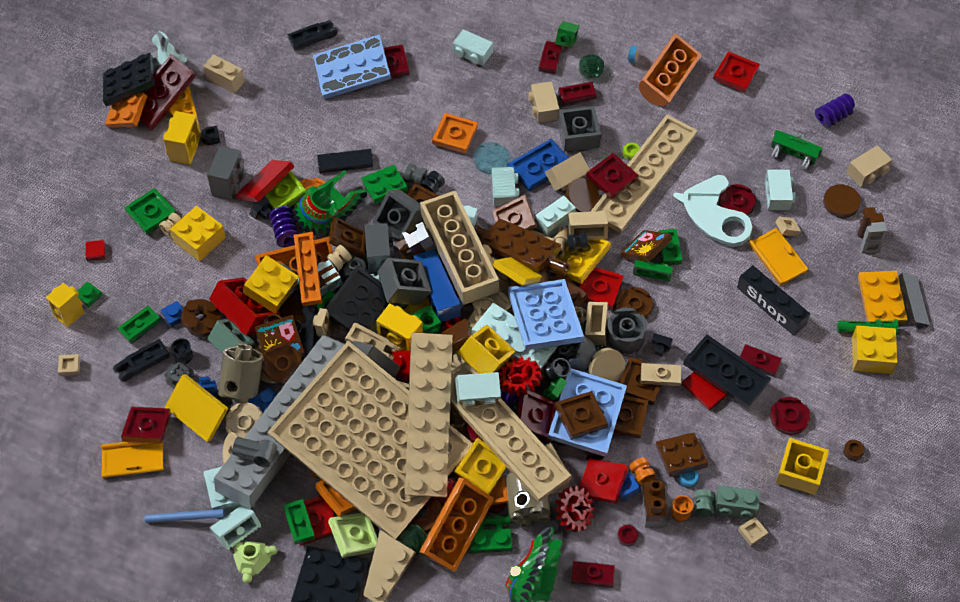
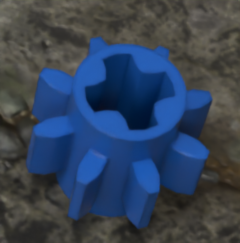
[198,376,217,395]

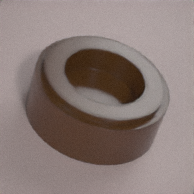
[843,440,865,461]

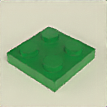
[361,165,409,205]
[124,188,177,235]

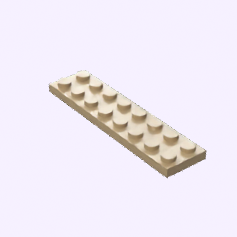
[590,115,698,233]
[404,333,453,498]
[450,362,571,502]

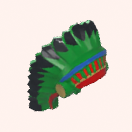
[293,170,368,237]
[505,527,562,602]

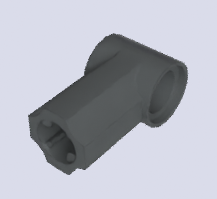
[232,437,277,468]

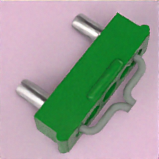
[771,130,822,170]

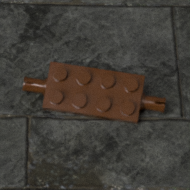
[473,219,570,275]

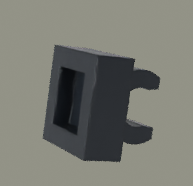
[249,196,271,220]
[652,333,673,356]

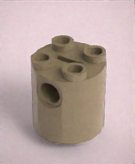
[218,344,263,403]
[505,473,551,528]

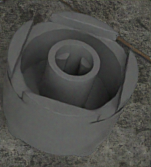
[607,308,647,353]
[550,336,596,372]

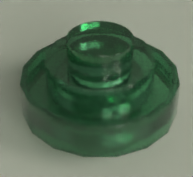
[579,54,605,78]
[397,524,427,556]

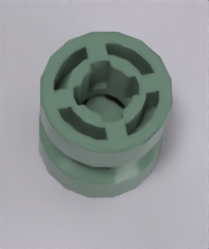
[694,489,716,517]

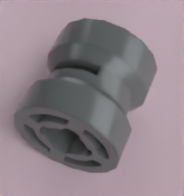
[404,163,428,185]

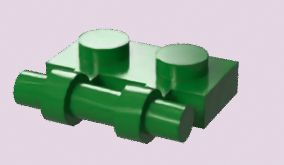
[470,514,512,553]

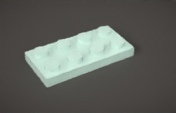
[471,303,558,369]

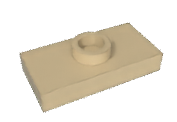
[641,363,681,386]

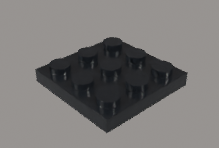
[103,53,155,107]
[325,265,401,334]
[291,546,369,602]

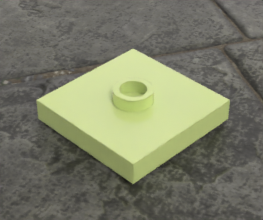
[328,513,378,558]

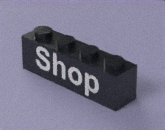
[737,265,810,336]

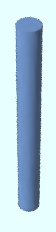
[144,509,226,523]

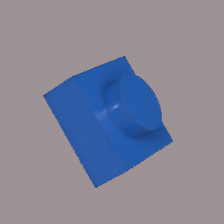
[161,301,183,327]
[620,472,641,501]

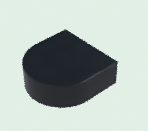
[201,125,220,145]

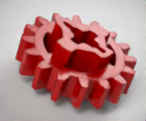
[498,356,542,397]
[554,486,595,532]

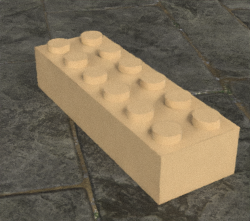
[420,190,499,305]

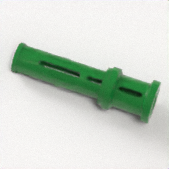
[837,319,898,336]

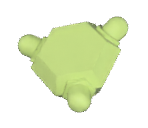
[232,541,278,583]

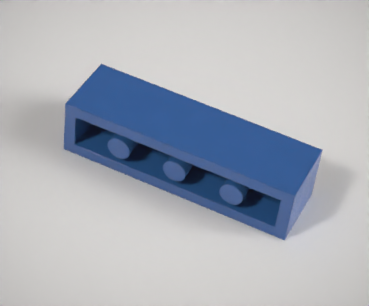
[413,249,463,322]

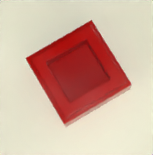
[85,240,106,261]

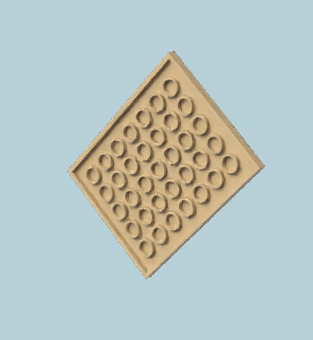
[267,341,473,540]

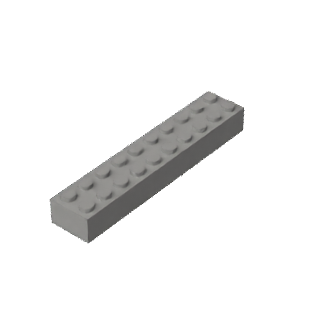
[214,334,344,509]

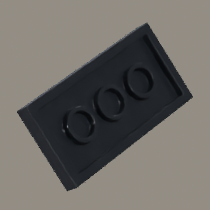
[683,334,771,409]

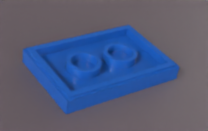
[508,138,569,191]

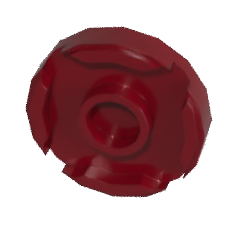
[719,184,756,216]
[770,397,811,435]

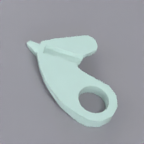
[673,175,752,247]

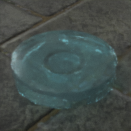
[473,142,509,174]

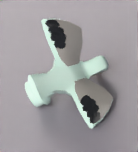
[151,31,188,68]

